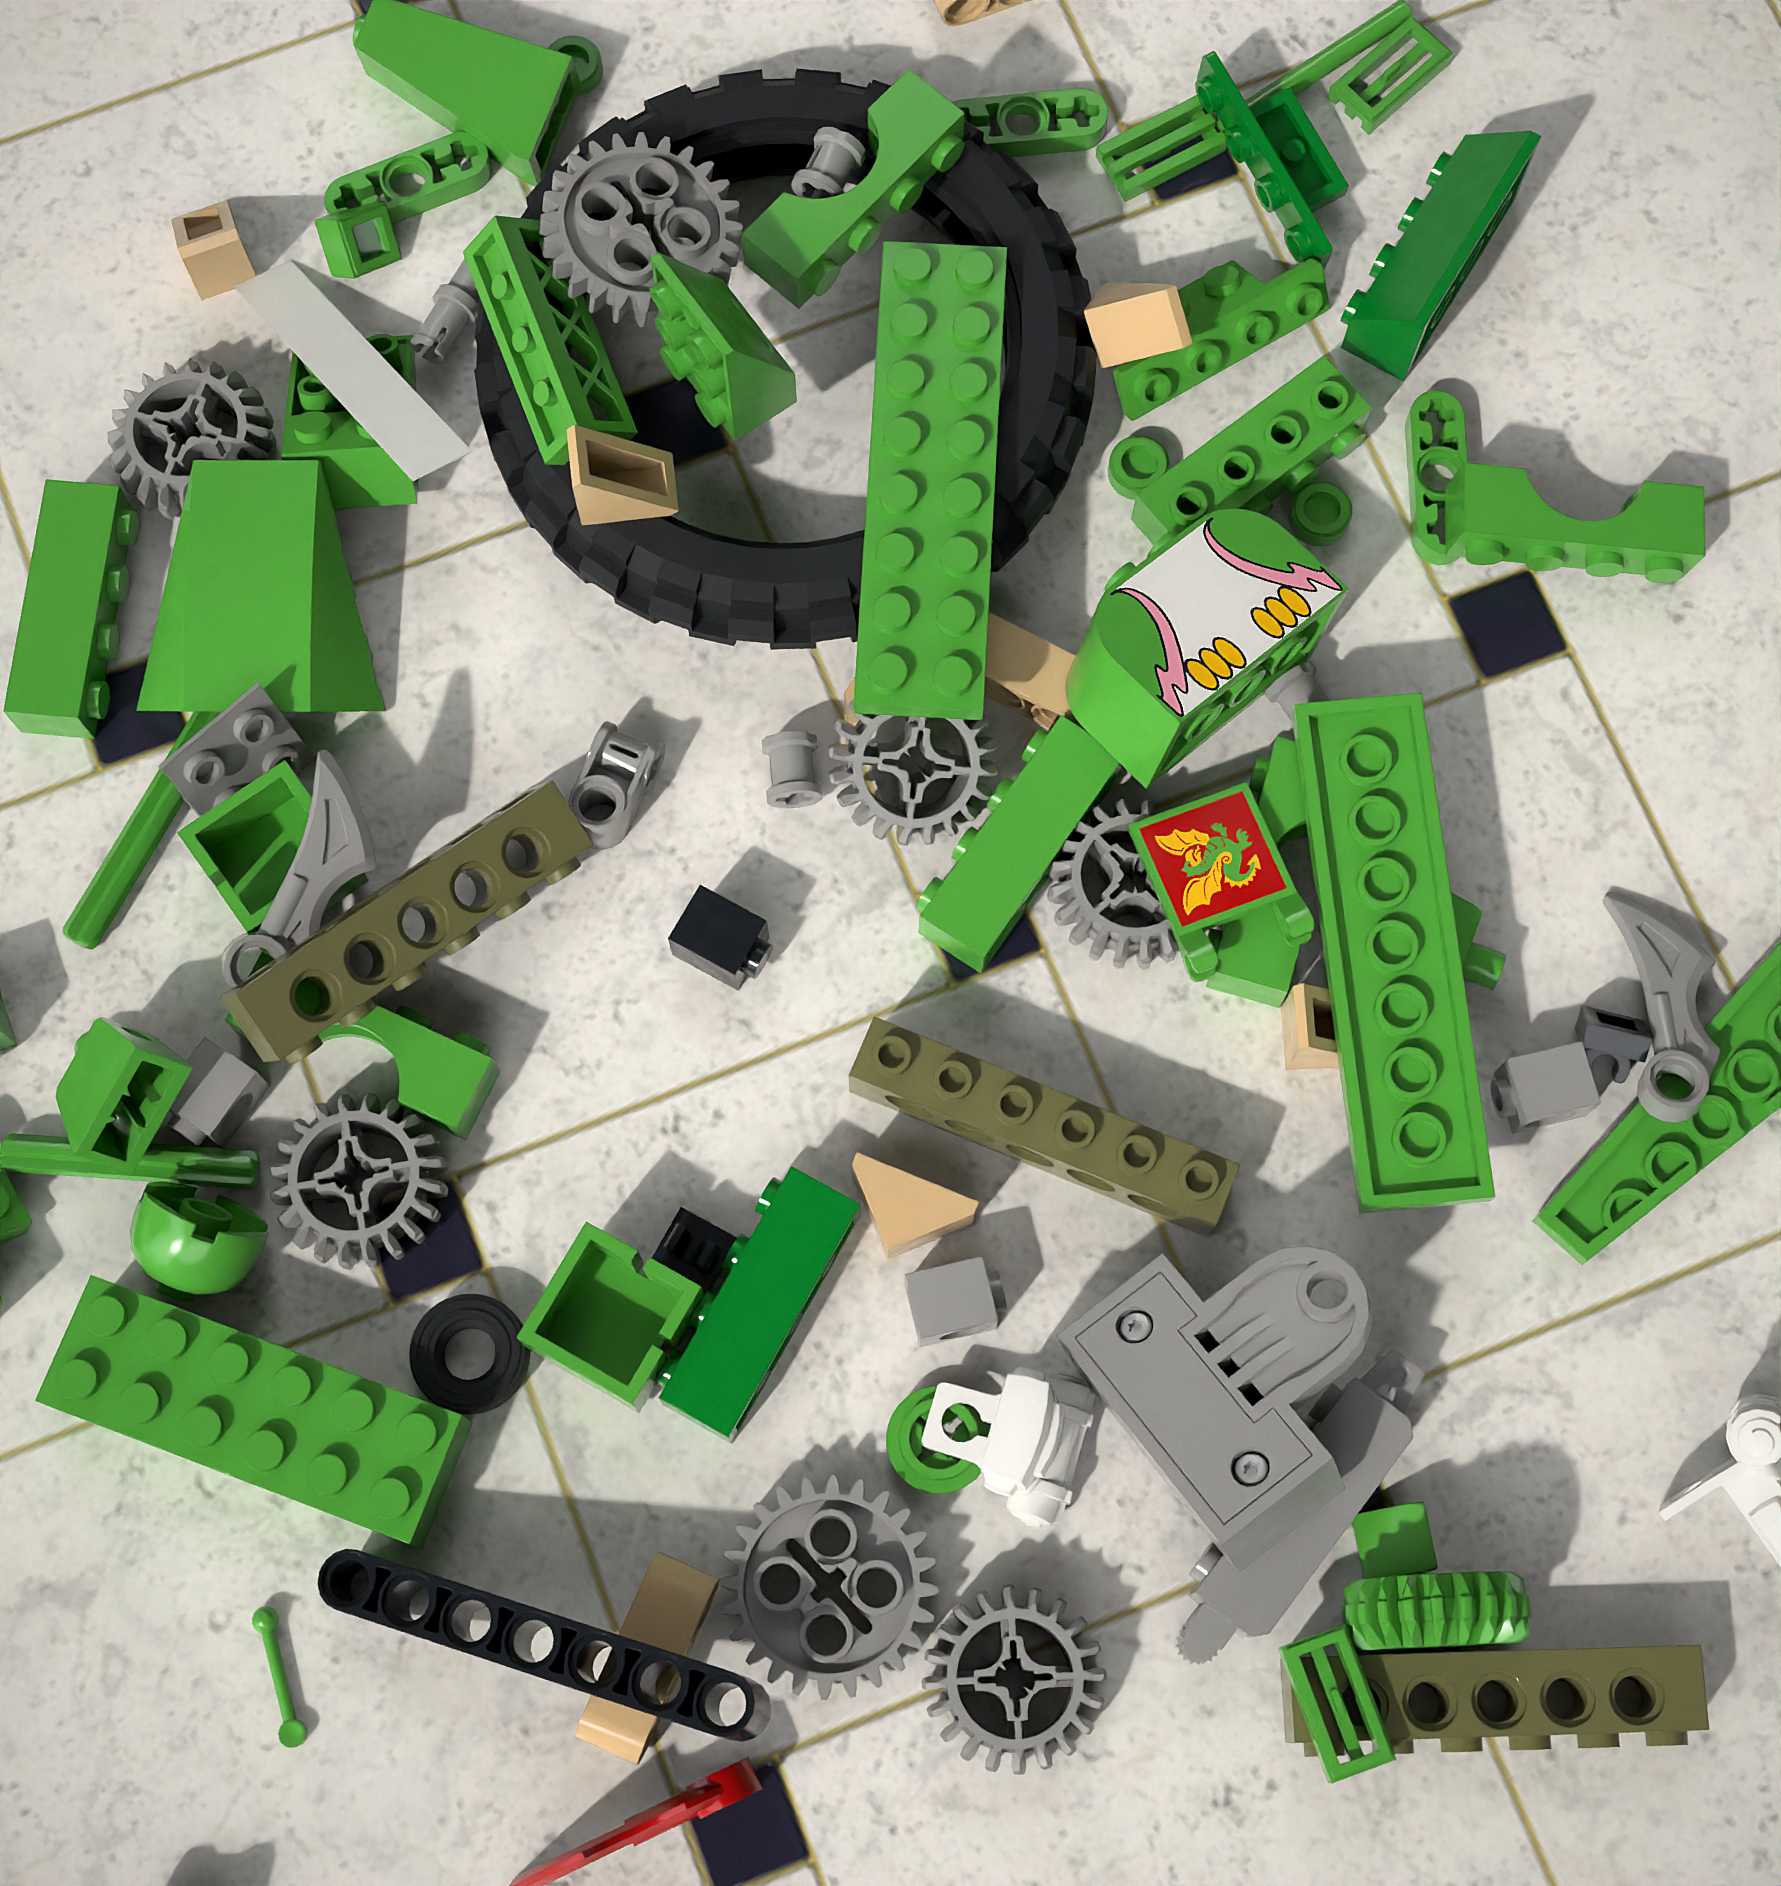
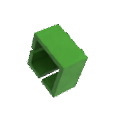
[177,760,369,953]
[516,1221,705,1413]

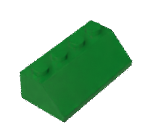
[1340,131,1542,382]

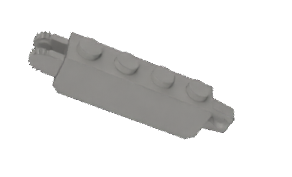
[1175,1349,1425,1665]

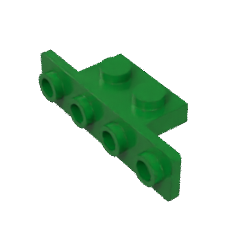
[1195,51,1349,270]

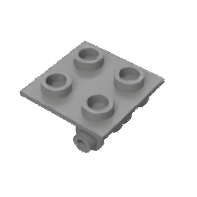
[158,682,316,816]

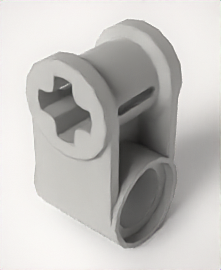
[568,721,666,850]

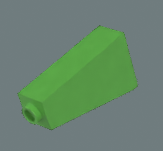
[353,0,579,186]

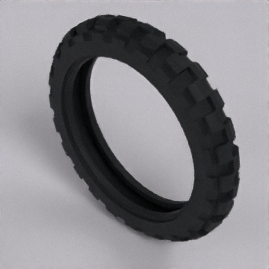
[474,68,1097,650]

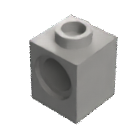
[167,1036,270,1148]
[1491,1041,1601,1134]
[905,1256,1007,1347]

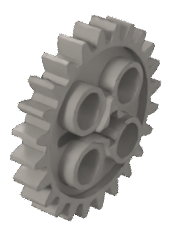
[539,132,743,327]
[719,1474,939,1700]

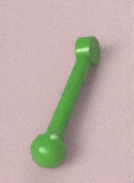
[252,1606,308,1748]

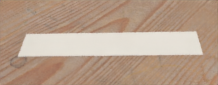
[234,261,472,481]

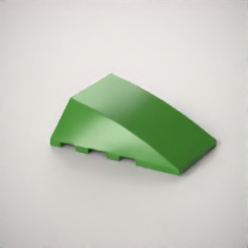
[136,460,386,712]

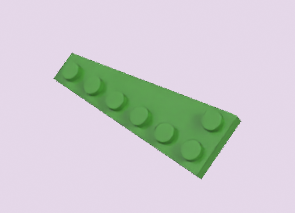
[1532,942,1781,1265]

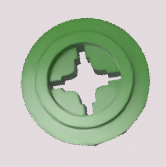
[886,1386,991,1494]

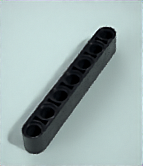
[317,1549,772,1742]

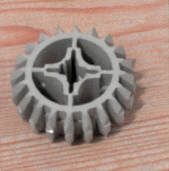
[107,358,277,521]
[828,699,999,846]
[1047,798,1178,969]
[270,1093,448,1270]
[922,1584,1107,1775]

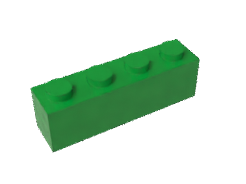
[656,1166,861,1444]

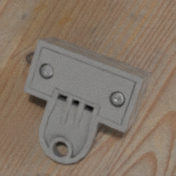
[1056,1245,1372,1573]

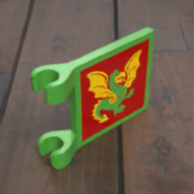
[1128,782,1315,982]

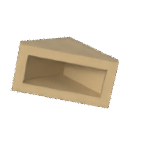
[171,200,256,300]
[1084,282,1193,369]
[566,425,679,526]
[1281,983,1339,1070]
[852,1152,979,1260]

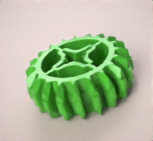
[1342,1571,1531,1651]

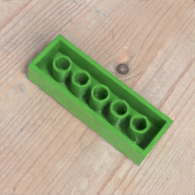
[35,1275,473,1549]

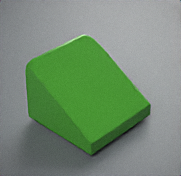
[315,201,403,279]
[1352,1501,1438,1579]

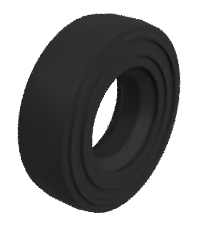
[409,1294,530,1415]

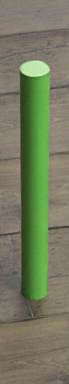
[1215,0,1412,134]

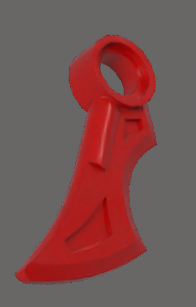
[509,1757,763,1886]

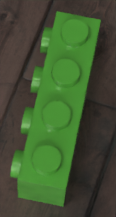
[1131,355,1372,545]

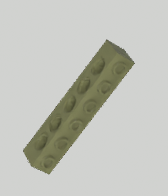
[219,780,594,1065]
[849,1016,1240,1238]
[1280,1645,1709,1757]

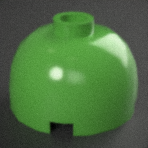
[130,1181,269,1302]

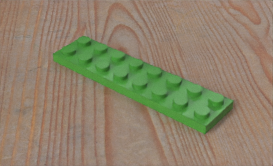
[853,241,1007,720]
[1291,692,1496,1214]

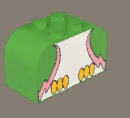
[1065,508,1349,789]

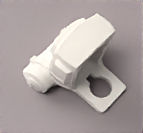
[922,1367,1095,1528]
[1659,1394,1781,1566]

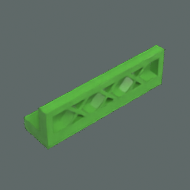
[463,215,638,465]

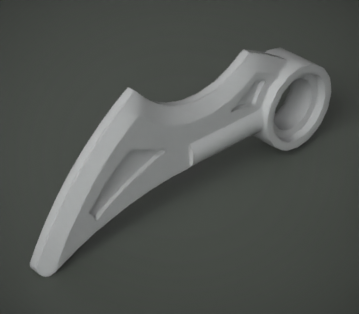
[221,750,377,988]
[1603,892,1721,1123]

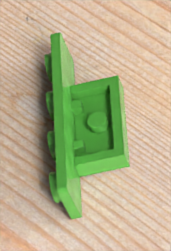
[1113,258,1330,421]

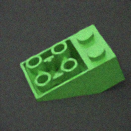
[649,252,797,442]
[281,334,419,510]

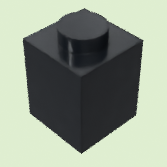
[668,885,773,991]

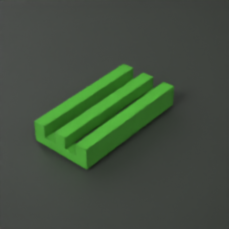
[1327,16,1453,135]
[1095,95,1227,202]
[1278,1624,1397,1784]

